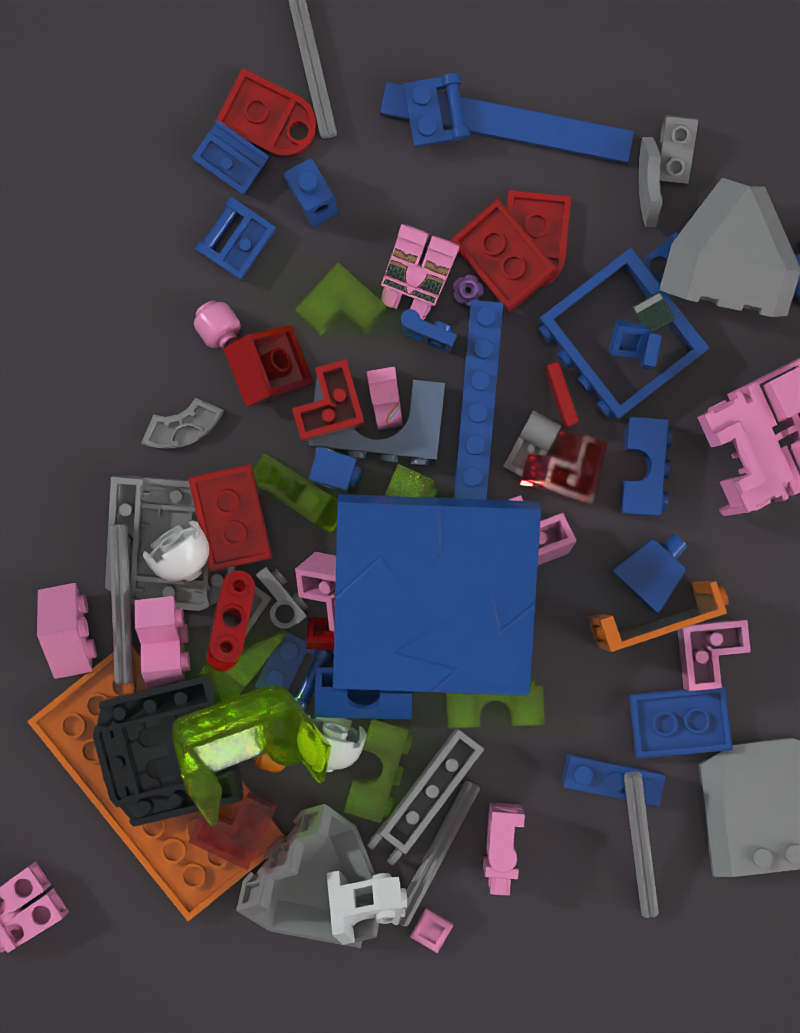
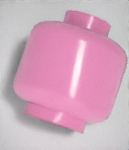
[194,300,241,349]

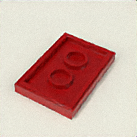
[450,198,559,313]
[188,463,273,572]

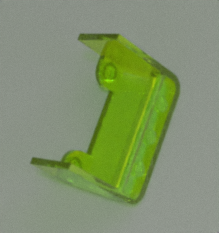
[172,685,331,826]

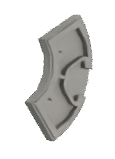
[639,137,663,227]
[141,398,225,449]

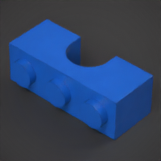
[619,417,673,517]
[309,447,363,495]
[315,667,412,719]
[561,752,666,807]

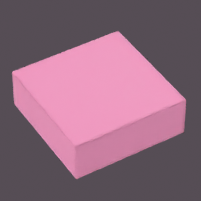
[410,908,454,953]

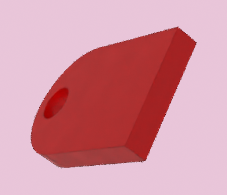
[214,68,317,158]
[506,190,572,289]

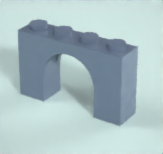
[309,377,445,466]

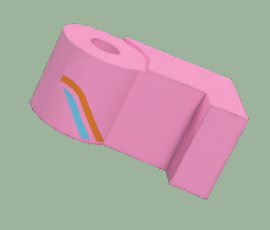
[367,366,403,430]

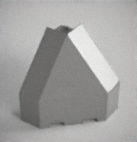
[659,177,800,317]
[236,804,379,948]

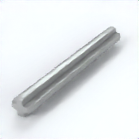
[288,0,337,139]
[109,524,133,684]
[624,771,659,918]
[399,780,480,927]

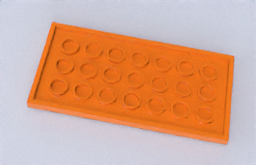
[27,645,286,921]

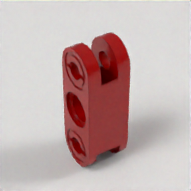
[206,570,255,672]

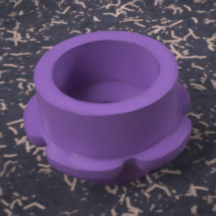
[453,274,484,306]

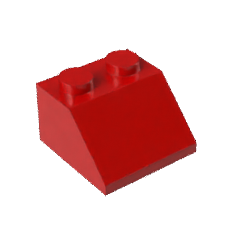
[223,325,314,408]

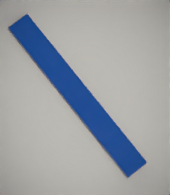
[380,82,634,164]

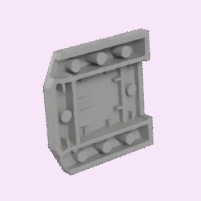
[105,476,236,611]
[698,737,800,877]

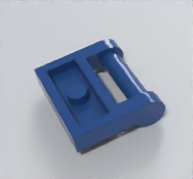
[403,73,471,148]
[194,197,277,281]
[401,309,457,354]
[254,629,334,712]

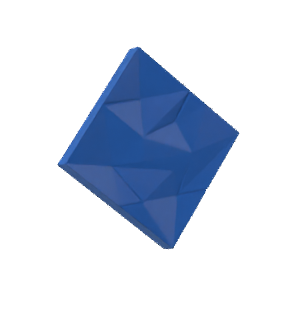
[333,494,541,695]

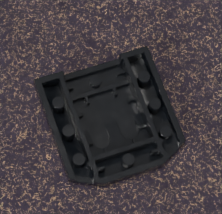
[93,673,243,827]

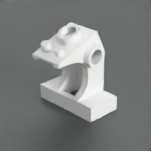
[327,870,407,945]

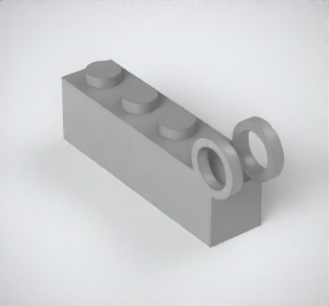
[367,729,484,865]

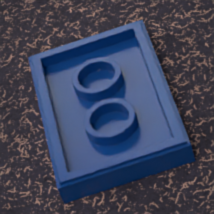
[629,686,733,759]

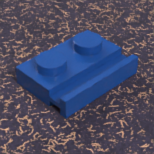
[192,120,271,195]

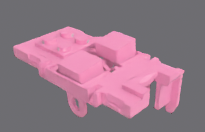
[697,358,800,516]

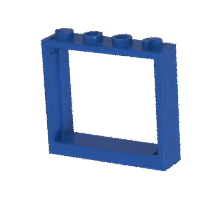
[538,248,710,421]

